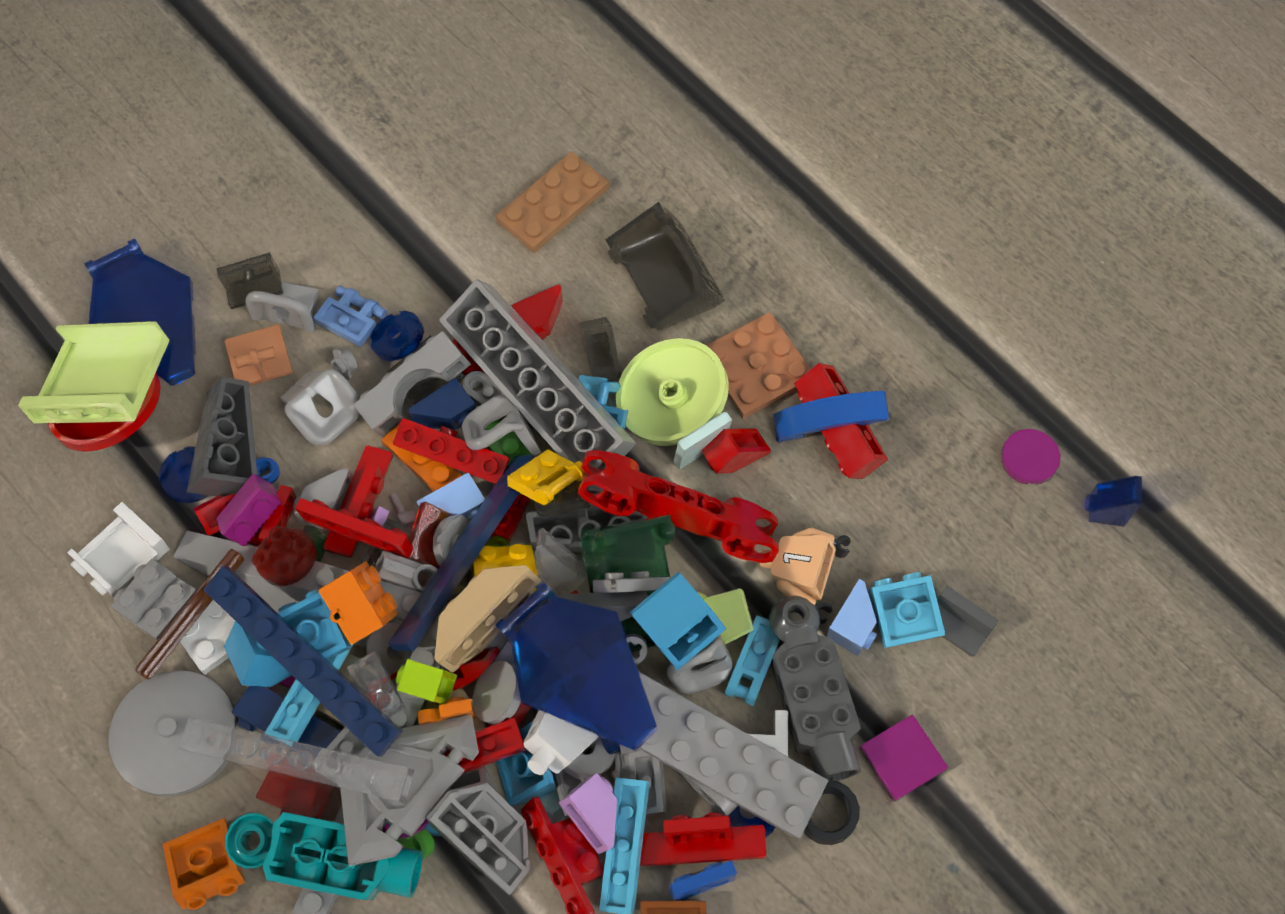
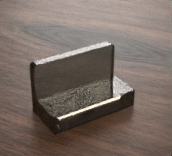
[217,252,283,309]

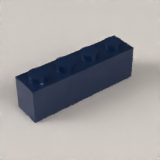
[232,686,341,781]

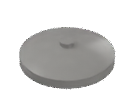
[109,671,238,797]

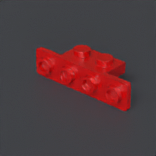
[393,418,510,484]
[324,445,393,558]
[521,796,604,914]
[640,813,767,867]

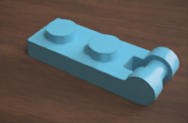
[724,615,780,706]

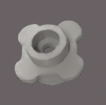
[331,348,357,380]

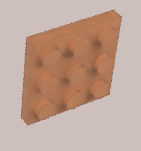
[706,312,811,419]

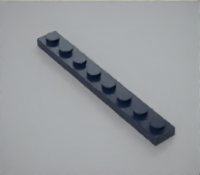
[204,566,403,757]

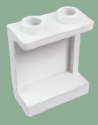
[67,502,170,598]

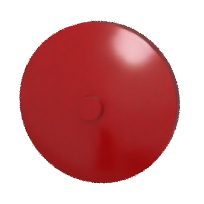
[48,373,161,452]

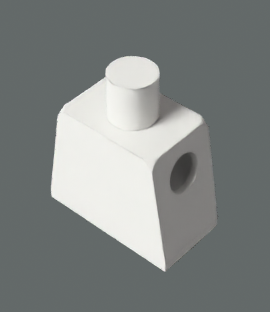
[523,693,602,775]

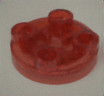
[252,525,316,586]

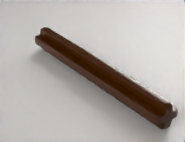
[135,549,244,680]

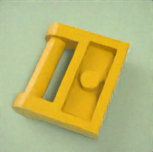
[507,449,587,505]

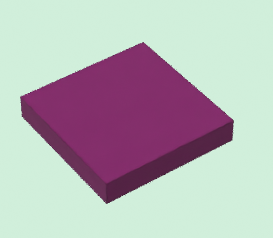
[860,714,949,802]

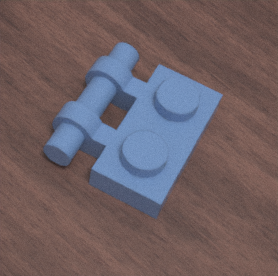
[313,286,387,347]

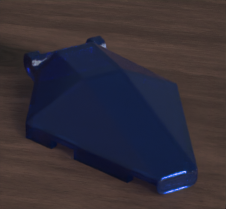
[84,238,196,386]
[495,580,658,751]

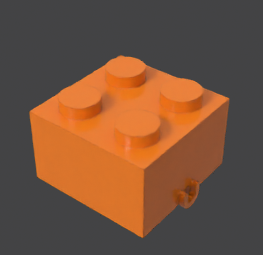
[318,561,398,645]

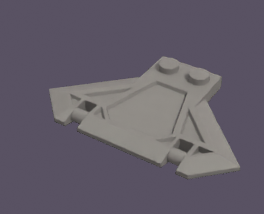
[313,714,479,866]

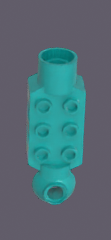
[225,812,423,900]

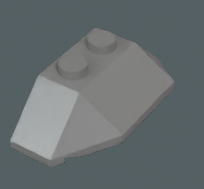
[426,781,531,895]

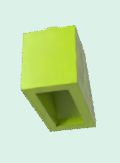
[396,659,457,704]

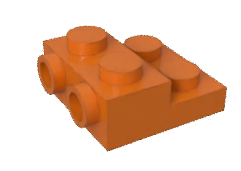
[162,818,246,910]

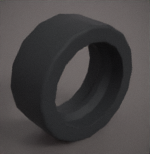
[804,780,860,845]

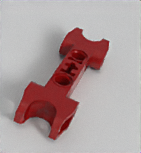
[578,450,779,563]

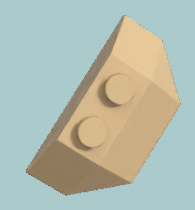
[434,565,542,673]

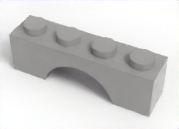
[354,331,471,437]

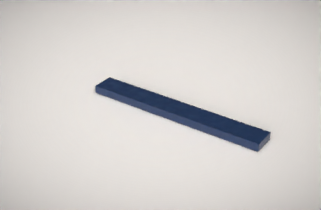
[388,455,535,652]

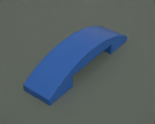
[773,391,890,442]

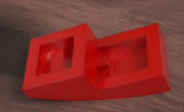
[447,646,500,692]

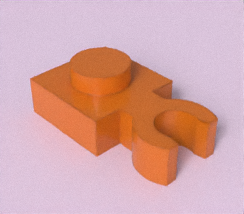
[417,697,475,725]

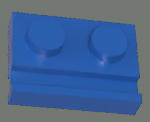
[669,860,737,901]

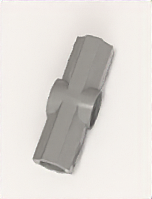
[375,551,469,601]

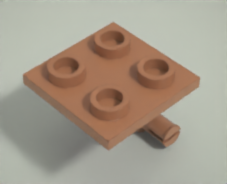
[224,324,293,386]

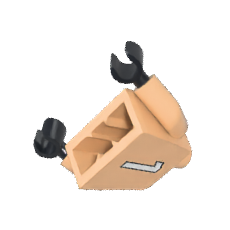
[760,528,851,624]

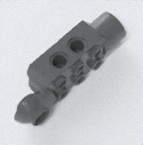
[769,596,861,781]

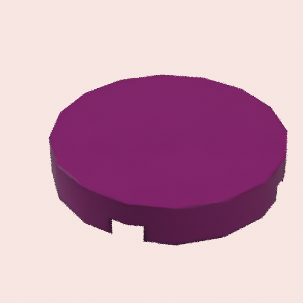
[1001,429,1061,485]

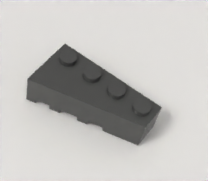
[187,377,257,497]
[526,503,655,559]

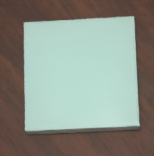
[674,412,732,470]

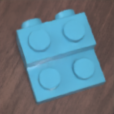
[867,572,945,648]

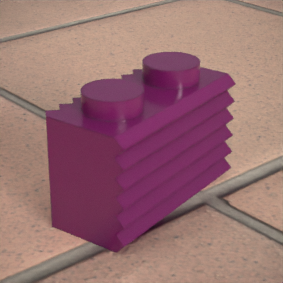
[216,474,281,546]

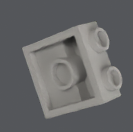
[110,559,197,640]

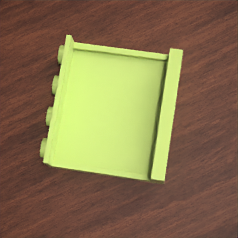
[18,321,170,424]

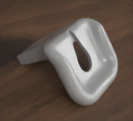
[245,281,319,333]
[279,369,360,445]
[462,396,541,457]
[667,635,733,694]

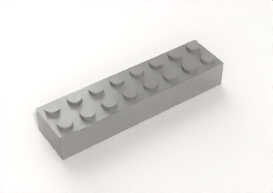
[439,279,637,481]

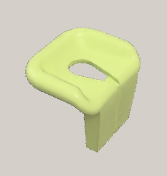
[697,589,754,649]

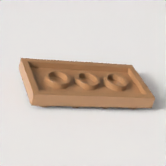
[496,151,610,253]

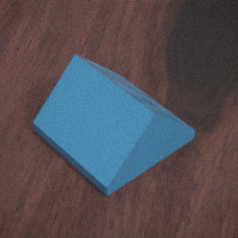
[496,722,557,807]

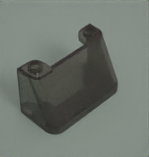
[605,202,725,331]

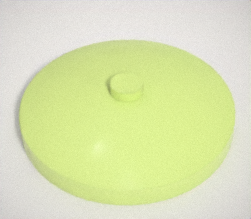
[616,338,729,446]

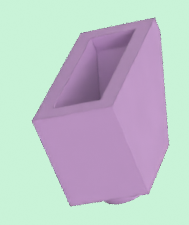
[558,773,617,854]

